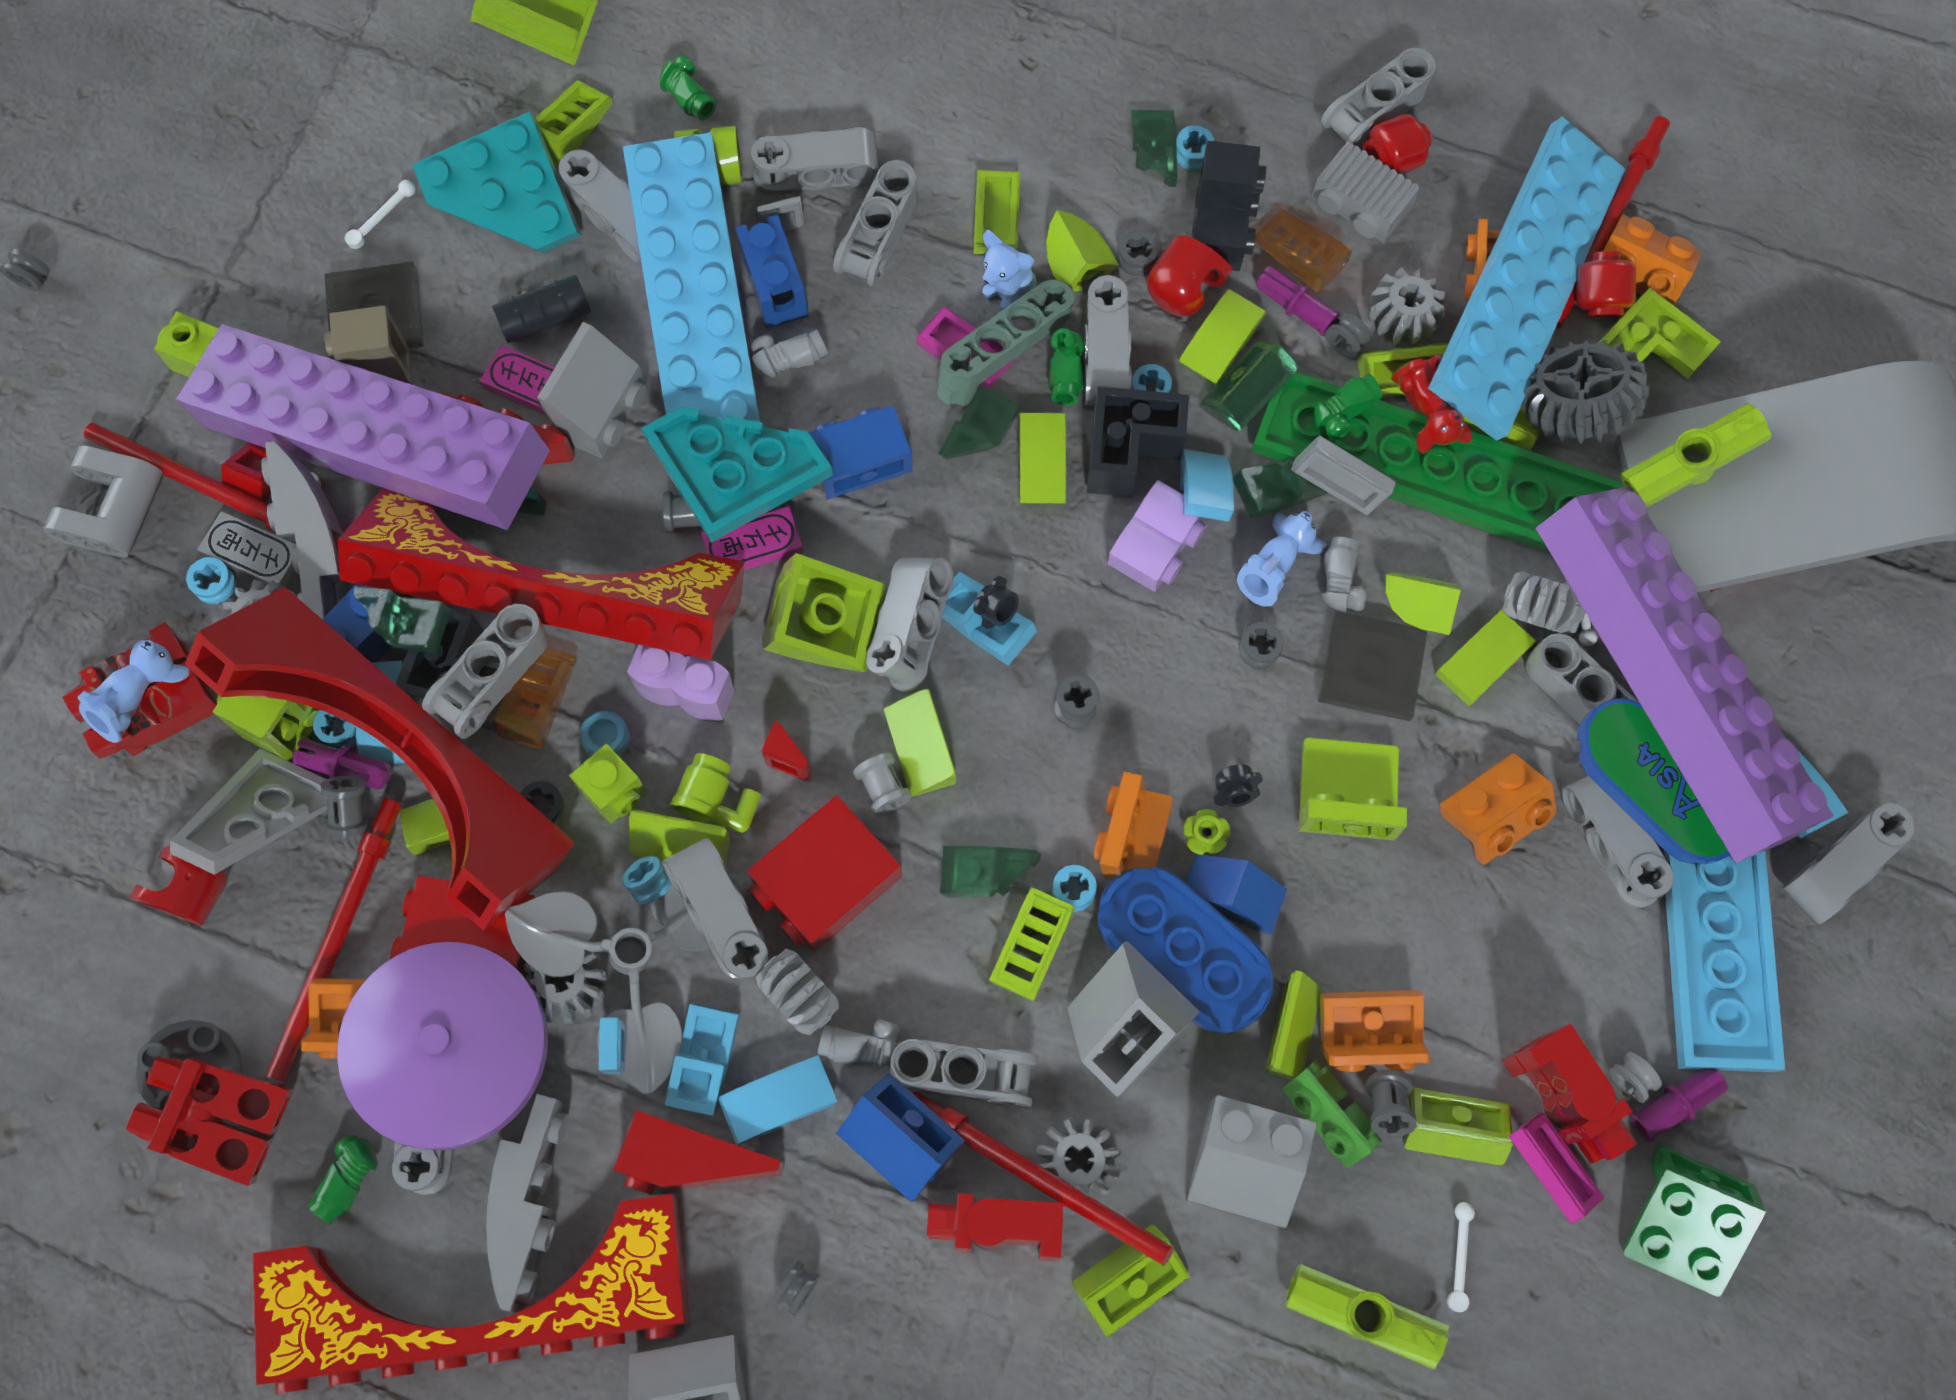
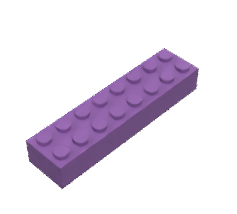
[176,324,550,530]
[1536,486,1833,863]

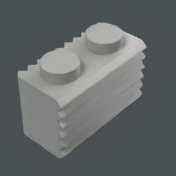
[1312,142,1420,243]

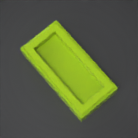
[974,170,1020,255]
[1435,609,1536,707]

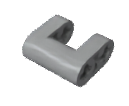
[42,445,163,558]

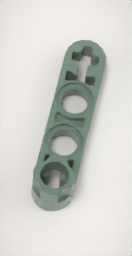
[937,280,1075,406]

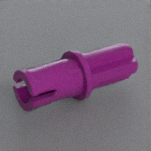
[1256,266,1340,336]
[293,737,391,790]
[1630,1069,1728,1143]

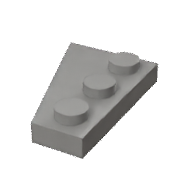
[170,748,327,875]

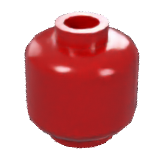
[1363,114,1432,175]
[1576,251,1636,318]

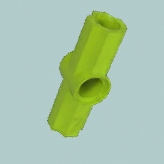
[1621,403,1772,508]
[1284,1264,1449,1370]

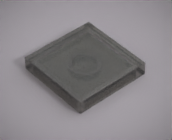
[324,261,424,349]
[1318,611,1427,721]

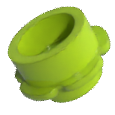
[1183,809,1231,856]

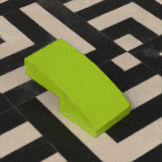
[1179,289,1267,386]
[1019,413,1066,504]

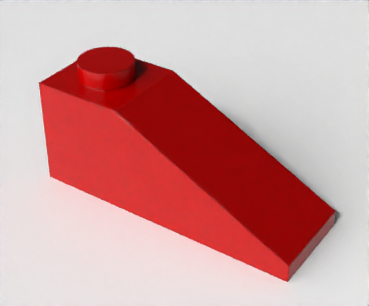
[613,1110,785,1195]

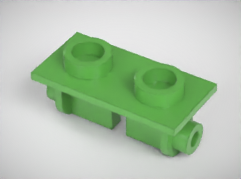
[1281,1061,1382,1169]

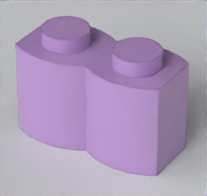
[1108,480,1207,592]
[627,645,735,721]

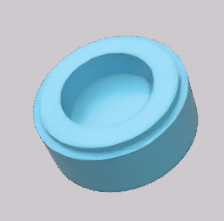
[580,711,630,756]

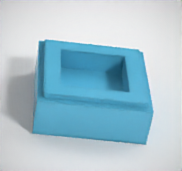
[599,1017,626,1074]

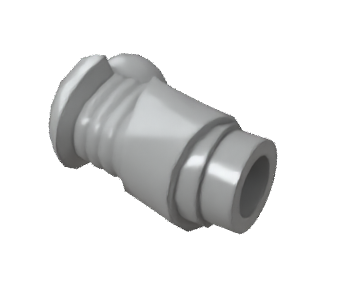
[751,329,828,378]
[1321,537,1367,614]
[817,1019,901,1069]

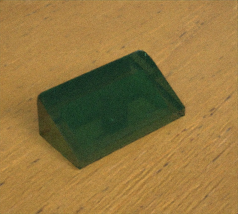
[1199,341,1298,431]

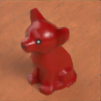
[1391,354,1472,454]

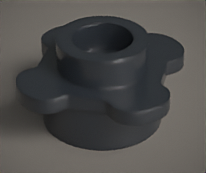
[973,576,1019,629]
[1213,764,1263,807]

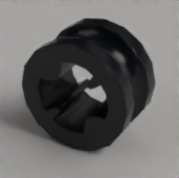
[520,781,564,824]

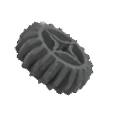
[1522,338,1649,444]

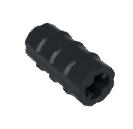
[492,275,591,343]

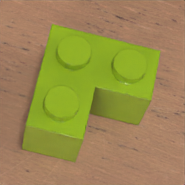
[212,695,319,764]

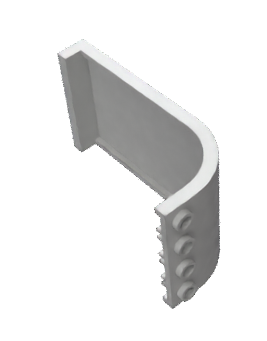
[1616,361,1956,593]

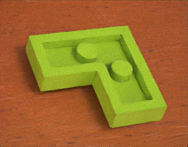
[1597,288,1721,379]

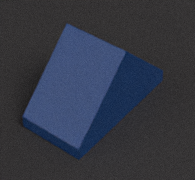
[1186,854,1287,935]

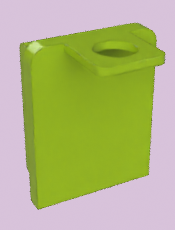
[470,0,599,66]

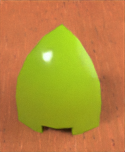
[1046,210,1119,292]
[1385,573,1461,635]

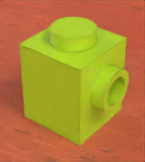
[154,311,219,377]
[569,743,647,824]

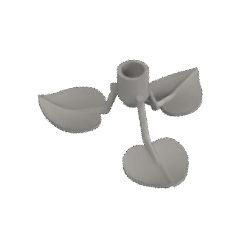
[505,873,737,1094]

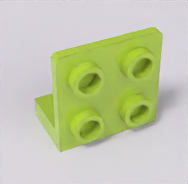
[1298,738,1407,841]

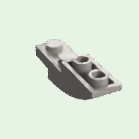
[262,441,344,619]
[486,1094,568,1312]

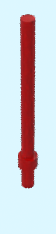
[1555,116,1670,329]
[84,422,276,533]
[265,798,402,1083]
[912,1091,1174,1266]

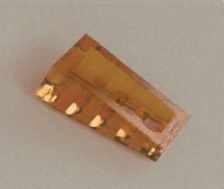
[1255,209,1352,294]
[494,647,577,749]

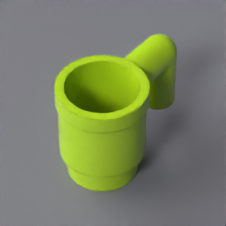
[670,753,762,833]

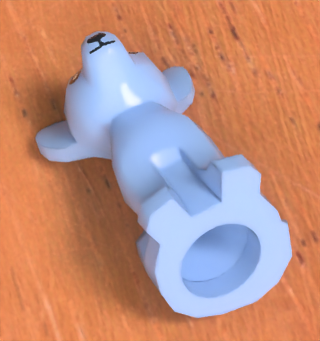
[982,230,1037,310]
[1237,511,1326,607]
[78,640,190,743]

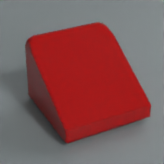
[221,442,271,503]
[761,720,812,782]

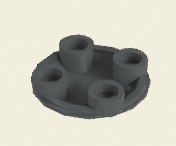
[135,1020,243,1110]

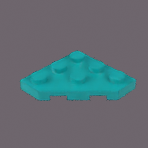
[412,111,582,253]
[641,406,833,543]

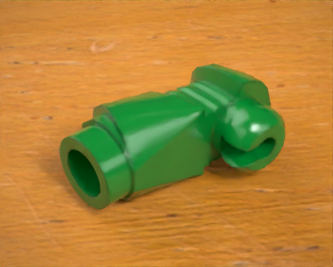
[659,54,717,121]
[1049,328,1084,406]
[1314,374,1382,440]
[307,1135,378,1224]

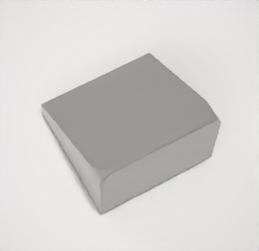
[755,196,805,231]

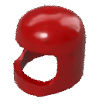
[1147,235,1232,317]
[128,844,229,926]

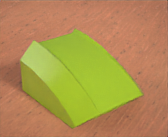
[762,553,887,672]

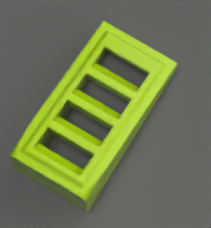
[536,80,613,169]
[989,887,1075,1002]

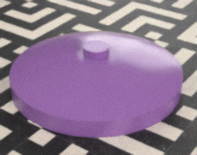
[337,942,548,1150]

